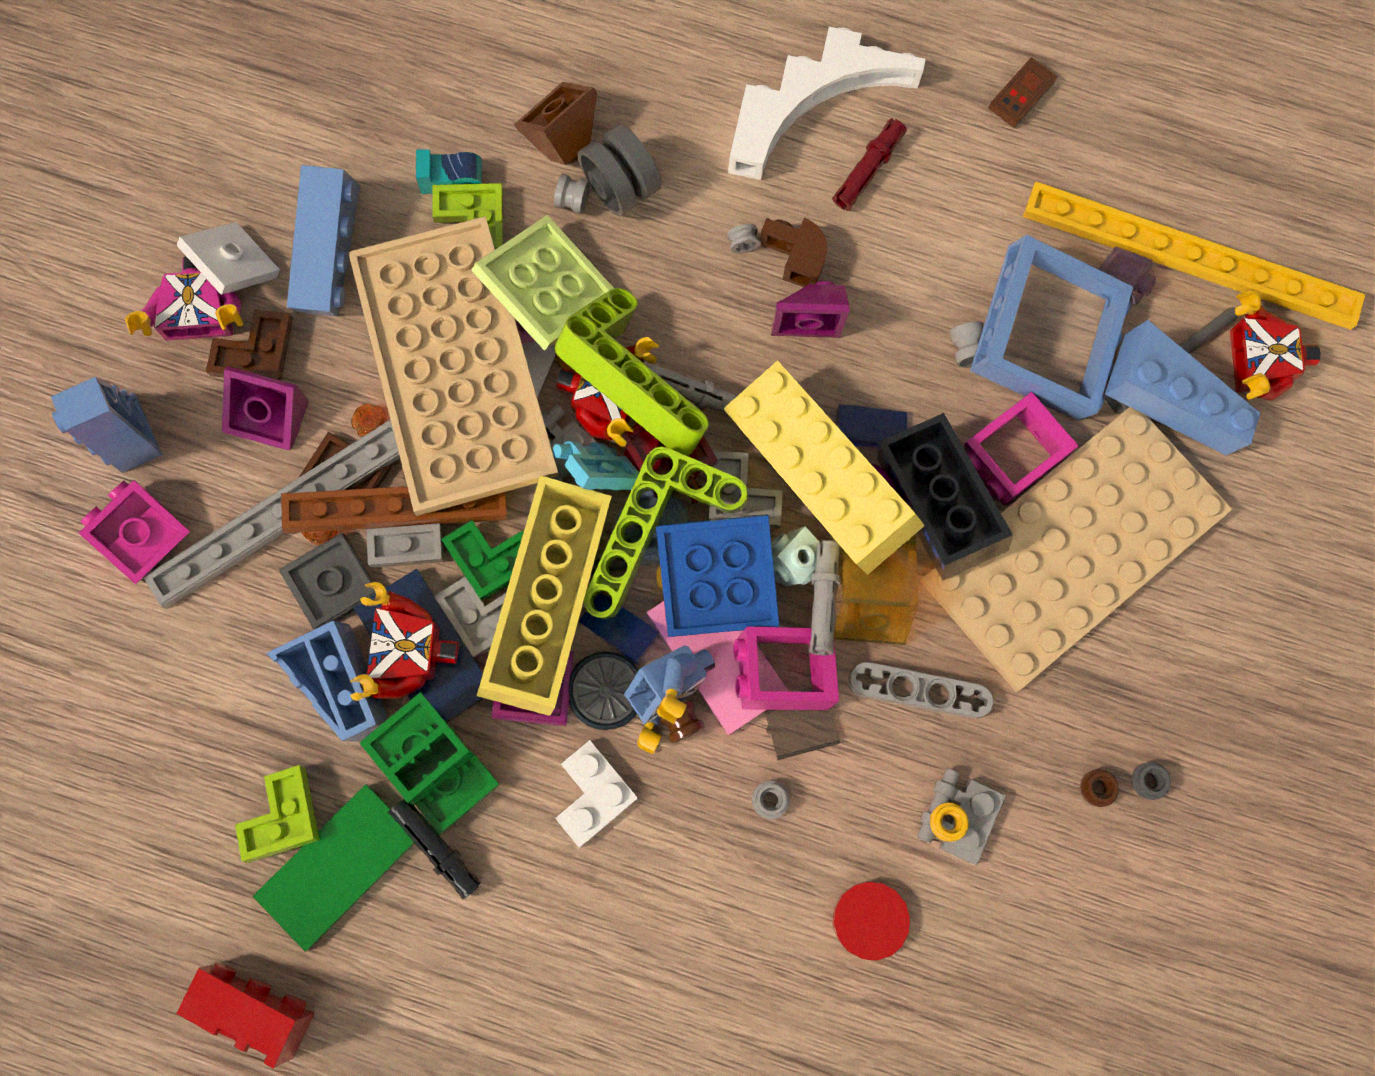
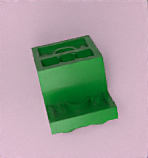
[359,692,500,835]

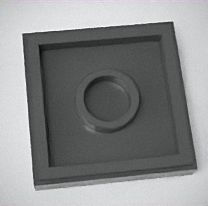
[279,532,376,630]

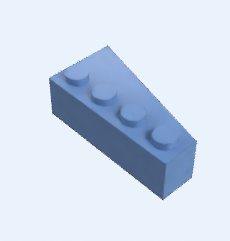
[287,165,360,317]
[1105,320,1260,455]
[51,377,163,473]

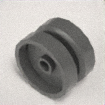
[577,123,661,217]

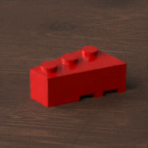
[176,962,314,1069]

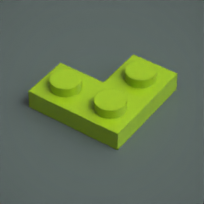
[432,183,504,250]
[235,765,320,863]

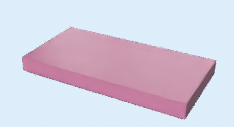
[647,601,788,736]

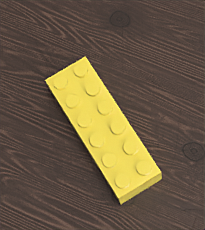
[724,360,925,575]
[477,475,612,716]

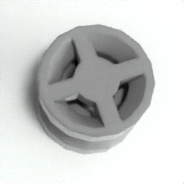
[554,173,590,214]

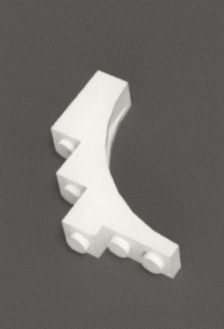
[728,27,926,180]

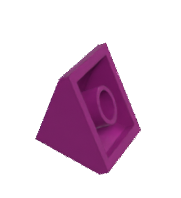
[222,366,309,451]

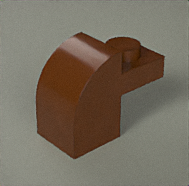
[760,218,827,287]

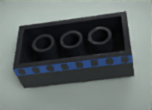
[877,413,1013,581]

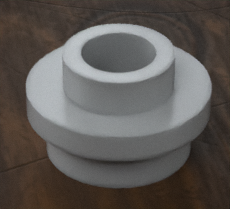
[752,781,790,819]

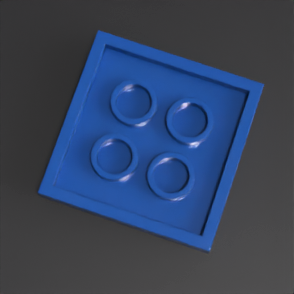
[656,514,780,637]

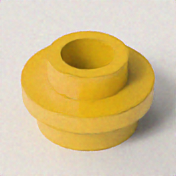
[930,803,969,842]

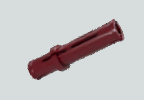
[832,118,907,211]

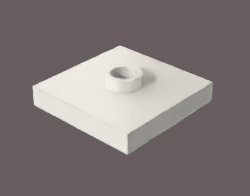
[177,222,280,295]

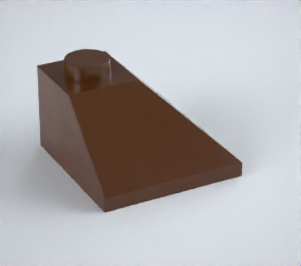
[514,82,597,165]

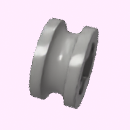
[727,224,761,254]

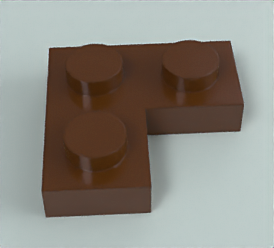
[206,309,293,381]

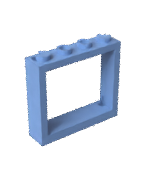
[970,234,1133,420]

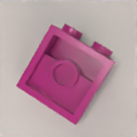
[79,480,190,584]

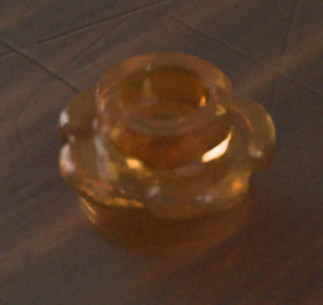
[351,404,386,437]

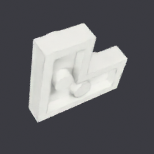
[555,740,638,848]

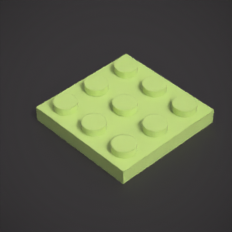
[471,215,614,351]

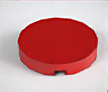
[832,882,910,961]

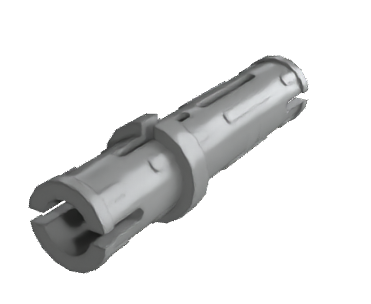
[641,360,738,413]
[809,541,841,656]

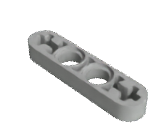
[848,662,993,719]

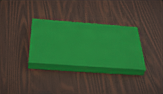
[252,784,415,952]

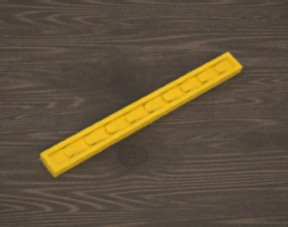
[1022,181,1366,330]

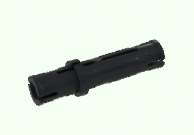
[387,798,481,900]

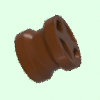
[659,700,705,744]

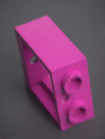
[963,392,1078,506]
[733,627,839,710]

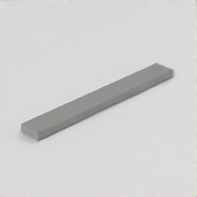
[144,420,400,609]

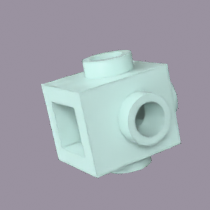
[771,526,819,587]

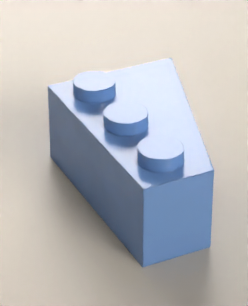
[267,620,388,742]

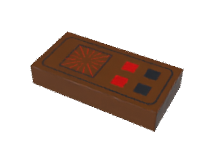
[988,57,1058,128]

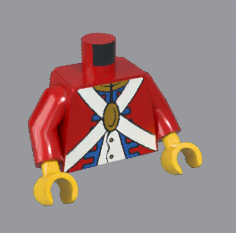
[1230,290,1321,401]
[556,337,659,447]
[350,582,459,701]

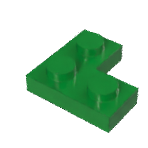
[441,520,524,601]

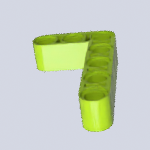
[555,288,709,455]
[584,447,748,619]

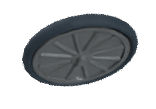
[568,651,639,730]

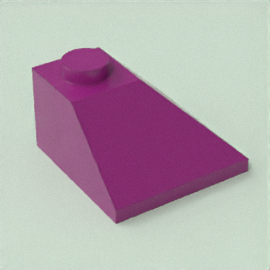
[771,281,849,338]

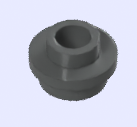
[1132,762,1171,800]

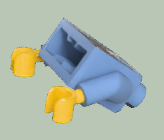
[624,645,715,754]

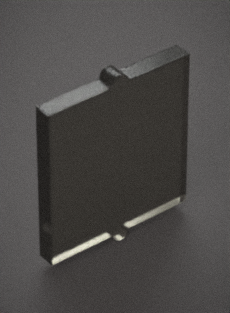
[764,688,841,761]

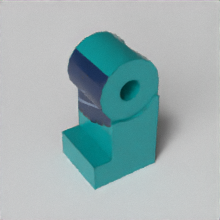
[416,149,482,194]

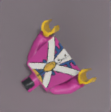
[125,256,243,341]

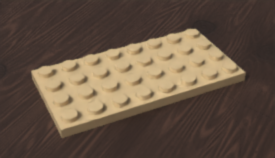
[348,216,559,516]
[920,407,1232,692]

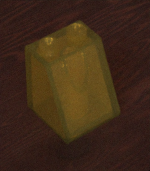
[834,534,919,645]

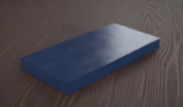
[353,568,485,723]

